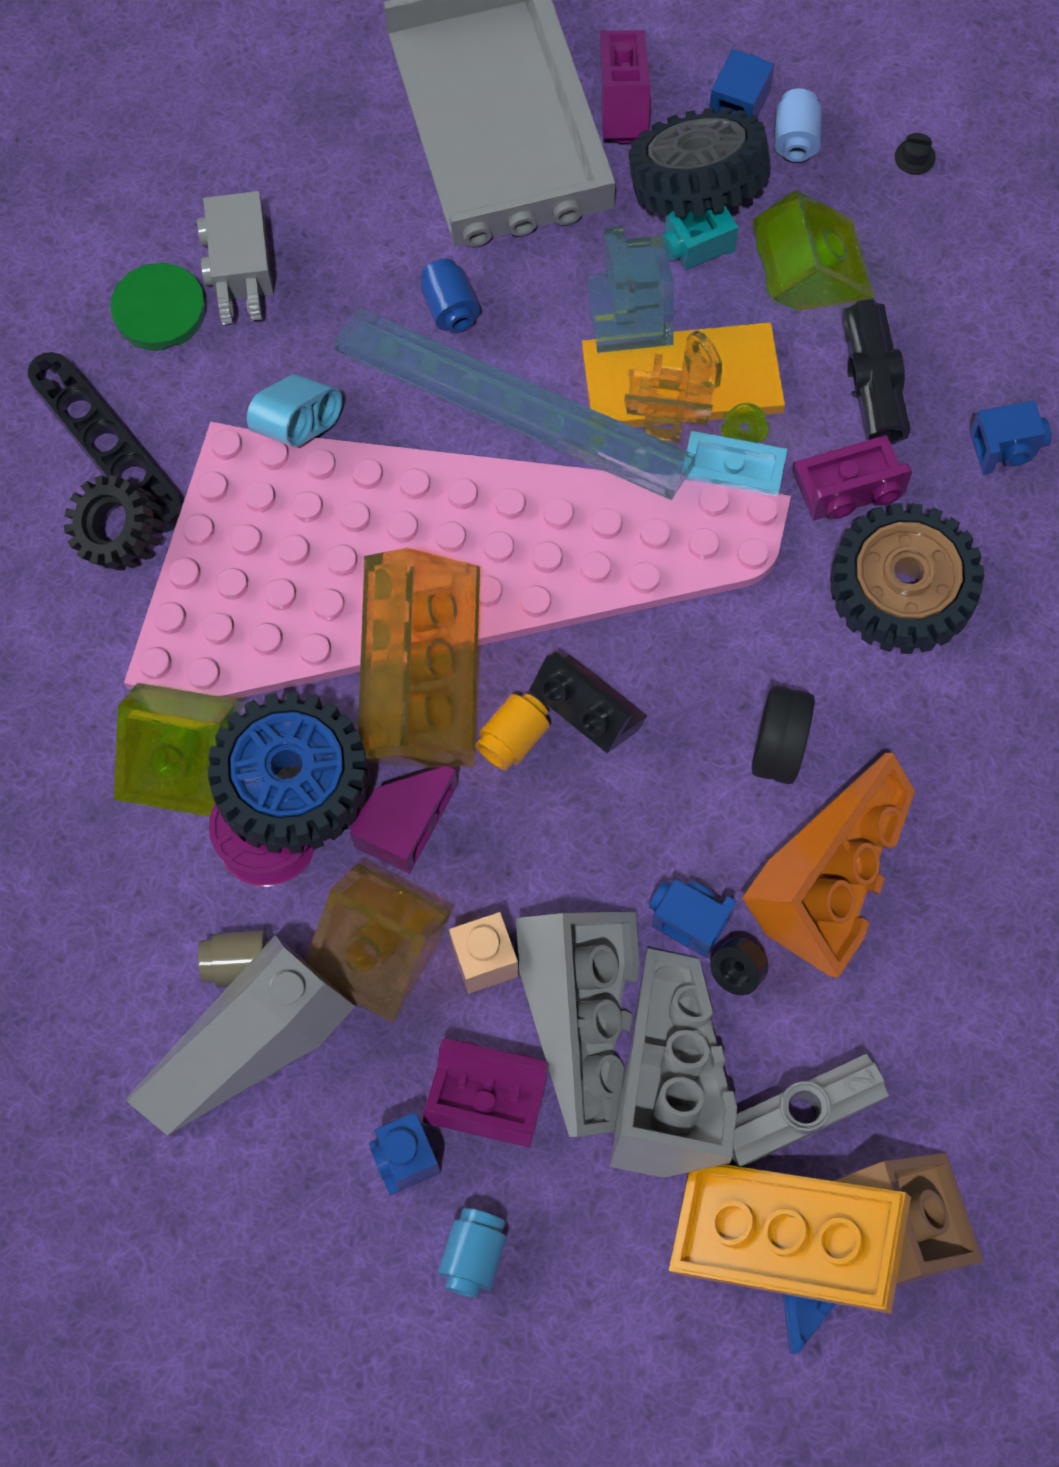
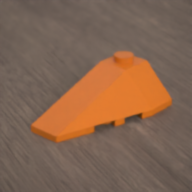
[742,753,915,978]

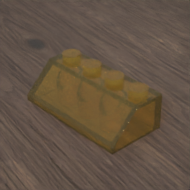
[358,548,480,768]

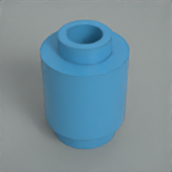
[437,1208,507,1299]

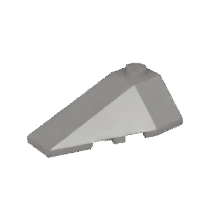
[126,935,356,1136]
[609,948,737,1178]

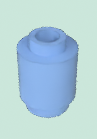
[774,88,822,162]

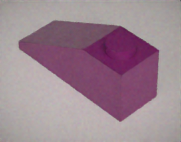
[600,30,650,143]

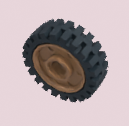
[830,503,984,654]

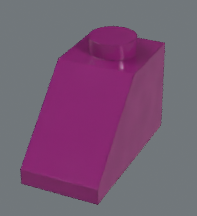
[348,766,458,874]

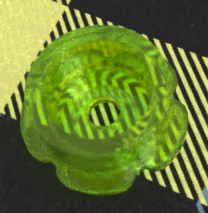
[721,403,769,443]

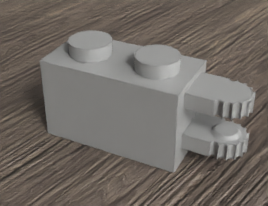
[197,191,273,324]

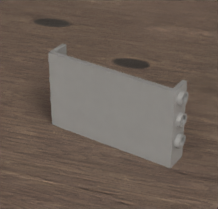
[383,0,615,247]

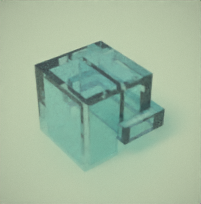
[587,226,674,353]

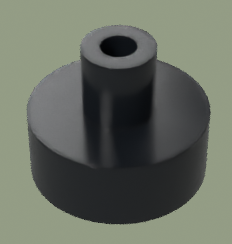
[710,938,768,995]

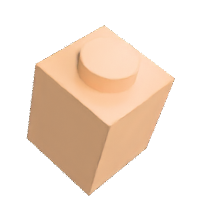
[449,912,519,994]

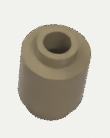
[198,930,270,988]

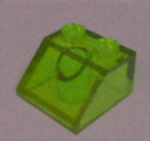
[753,190,874,311]
[114,683,237,817]

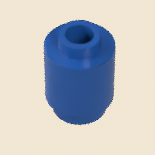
[420,259,480,333]

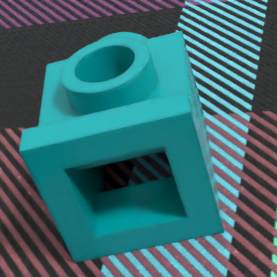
[661,204,739,270]

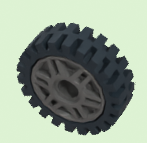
[628,108,771,217]

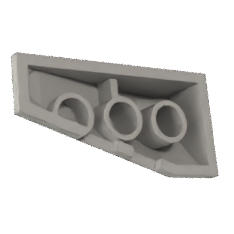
[516,912,640,1137]

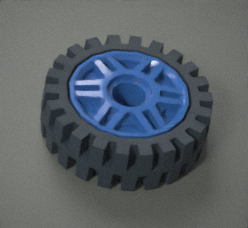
[207,692,369,854]

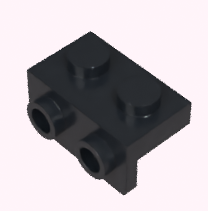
[529,652,647,753]

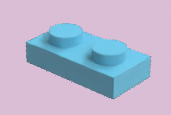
[681,431,787,496]

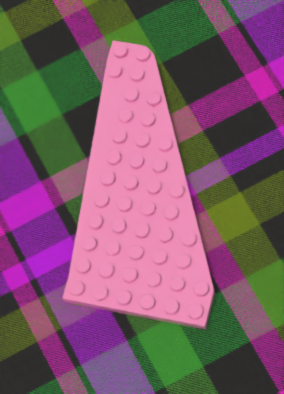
[124,421,791,706]

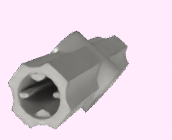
[732,1054,889,1167]

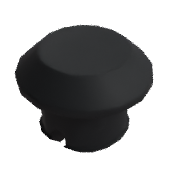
[895,133,936,174]

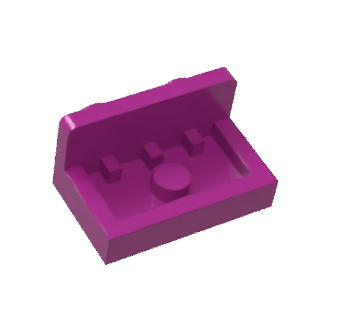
[793,435,912,521]
[423,1039,549,1148]

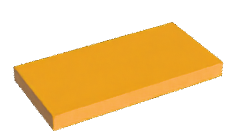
[582,322,785,431]
[669,1164,911,1314]

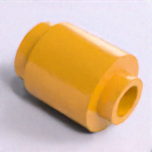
[475,694,550,771]

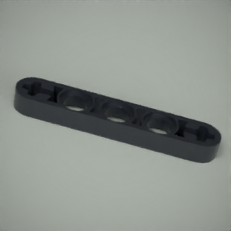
[28,352,182,533]

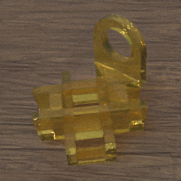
[624,331,722,443]

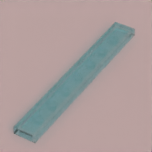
[334,308,695,500]

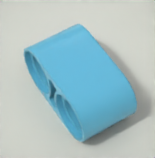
[247,374,342,447]

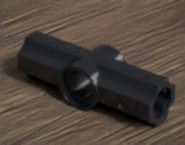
[842,299,910,444]

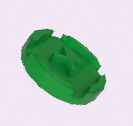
[110,262,206,351]

